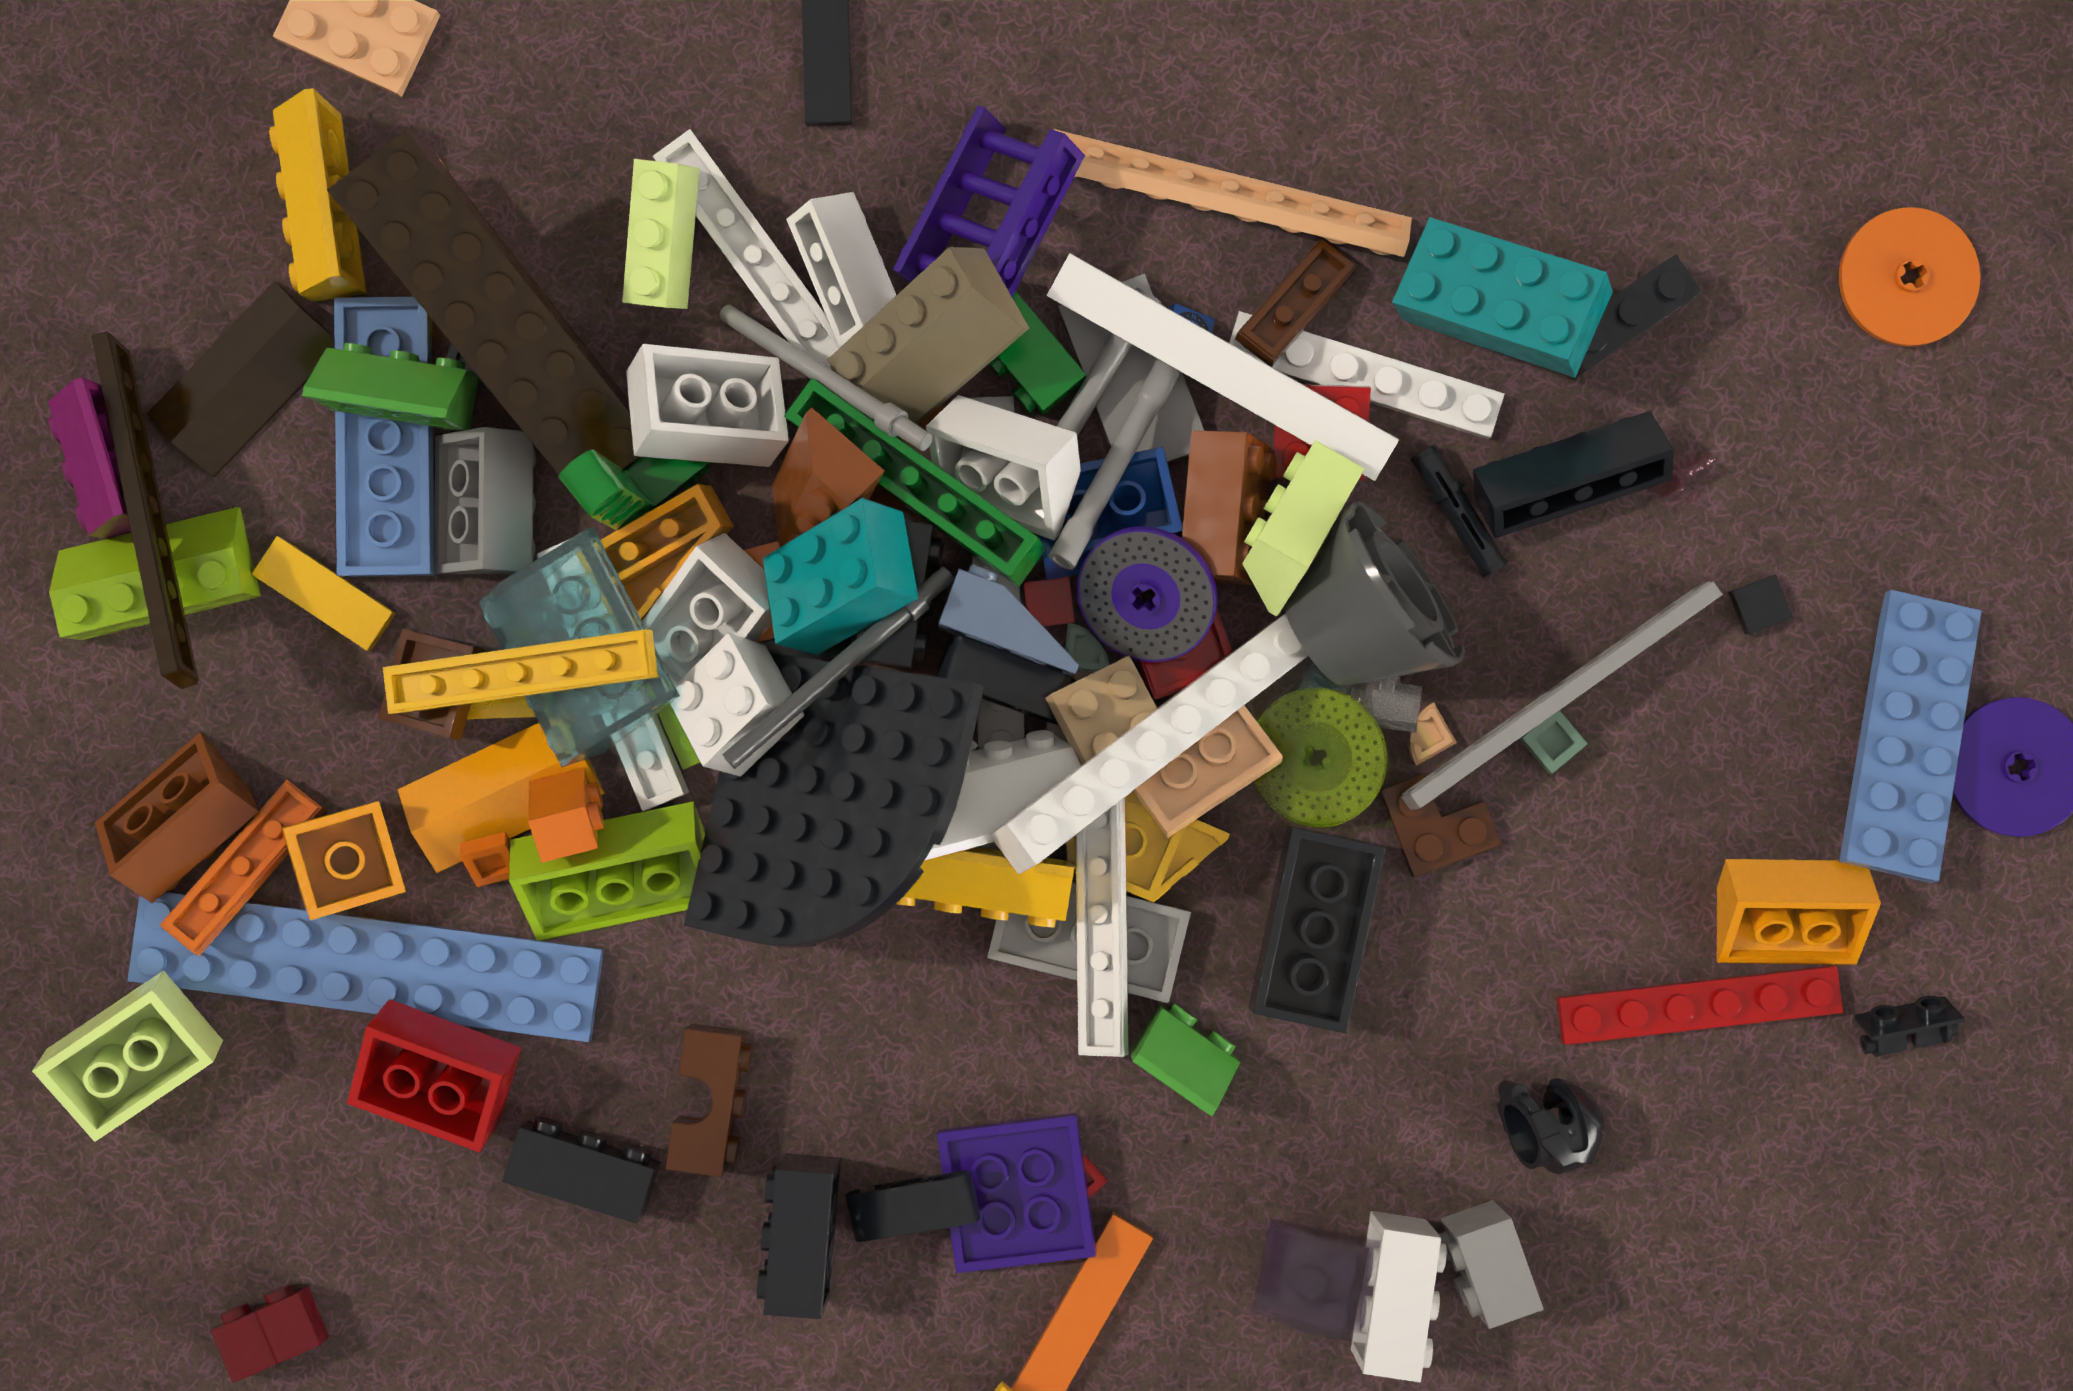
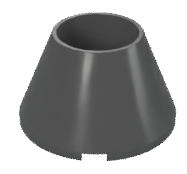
[1285,501,1465,686]

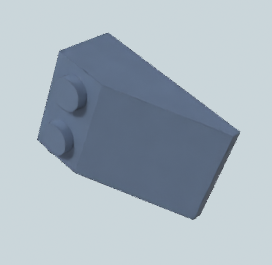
[938,565,1079,677]

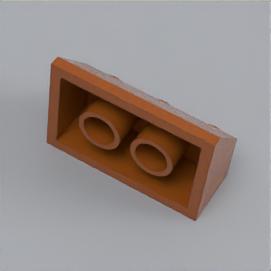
[772,408,884,546]
[95,732,259,903]

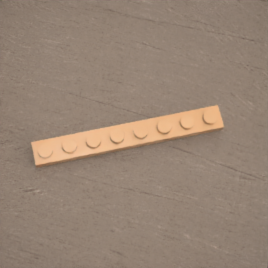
[1054,129,1412,257]

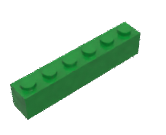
[784,378,1046,587]

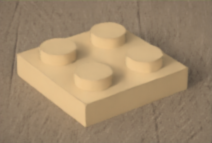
[1045,656,1157,766]

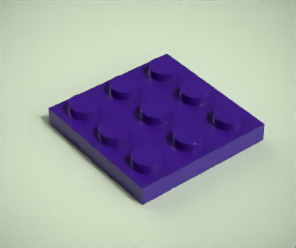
[937,1113,1097,1273]

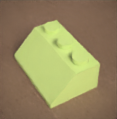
[1242,440,1365,616]

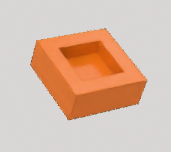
[460,831,510,887]

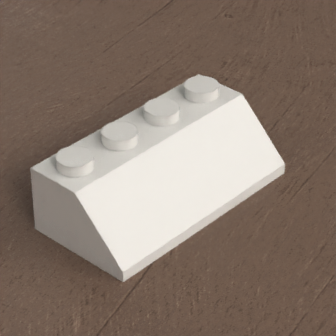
[925,730,1081,860]

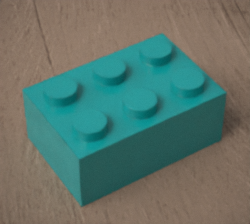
[763,498,919,655]

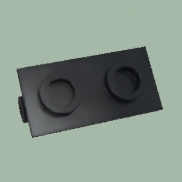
[1854,996,1965,1057]

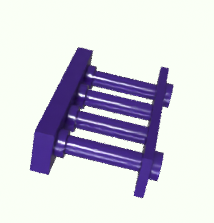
[893,105,1085,297]

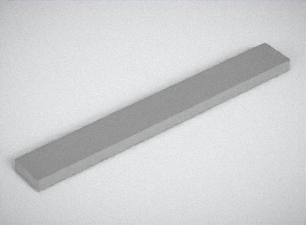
[1401,581,1723,810]

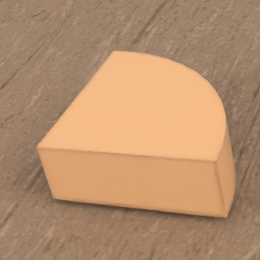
[1409,702,1457,766]

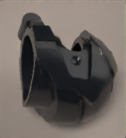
[1497,1078,1604,1174]

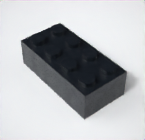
[1248,826,1386,1034]

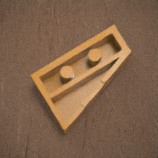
[577,484,734,633]

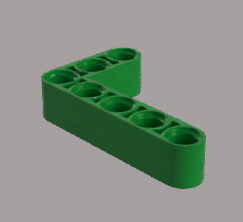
[558,450,712,530]

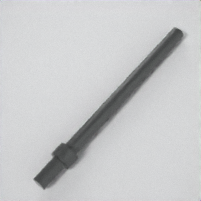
[722,566,955,769]

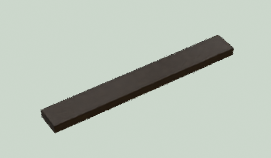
[91,331,199,689]

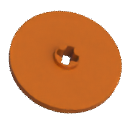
[1839,207,1980,347]

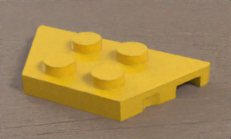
[1066,792,1230,903]

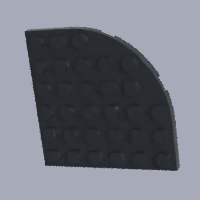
[684,653,984,948]

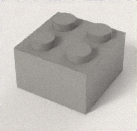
[1439,1200,1544,1329]

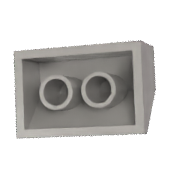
[434,427,536,574]

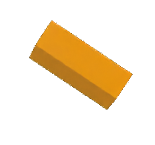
[397,710,605,873]

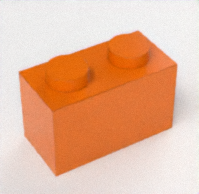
[528,767,605,863]

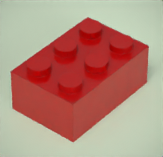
[347,999,522,1153]

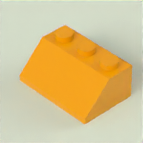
[1717,859,1881,965]

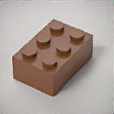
[1182,430,1277,585]

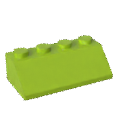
[49,507,261,640]
[509,801,705,940]

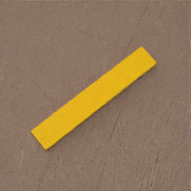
[383,629,658,714]

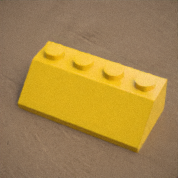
[269,88,366,302]
[896,847,1074,928]

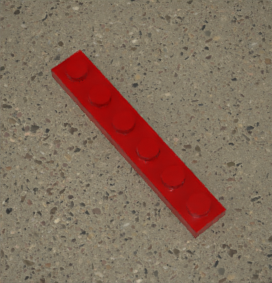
[1556,965,1843,1045]

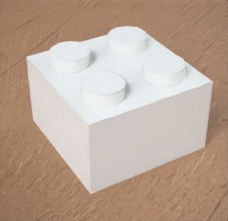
[666,632,804,777]

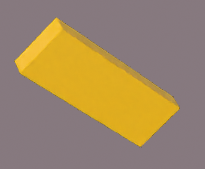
[252,536,396,651]

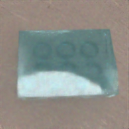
[478,527,680,768]

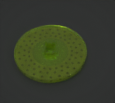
[1254,687,1388,827]

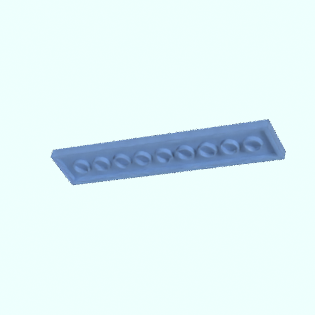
[127,891,604,1042]

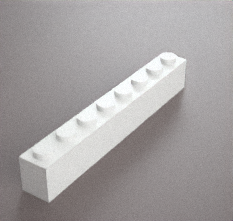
[990,613,1308,875]

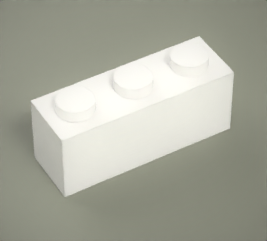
[786,192,897,348]

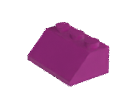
[48,377,131,539]

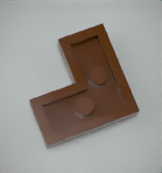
[1379,774,1501,877]

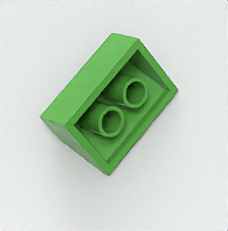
[302,343,479,431]

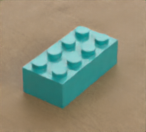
[1392,217,1613,378]

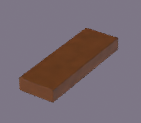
[1235,238,1358,367]

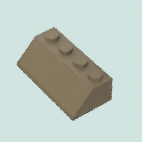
[827,247,1029,425]

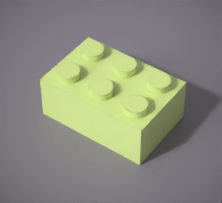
[32,970,223,1142]

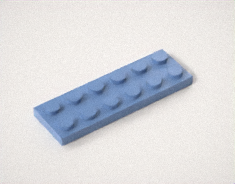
[334,296,435,577]
[1839,590,1982,883]

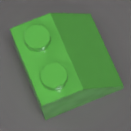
[1129,1003,1240,1117]

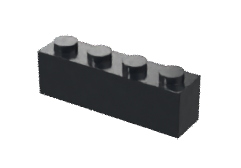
[1473,411,1674,538]

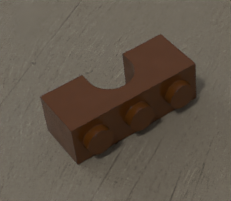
[665,1024,753,1177]

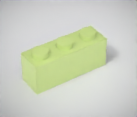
[622,159,700,309]

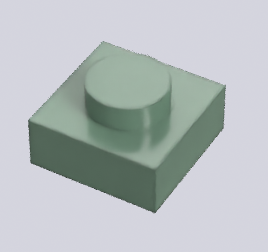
[1519,710,1588,774]

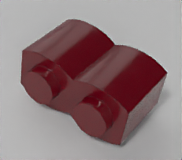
[210,1283,329,1383]

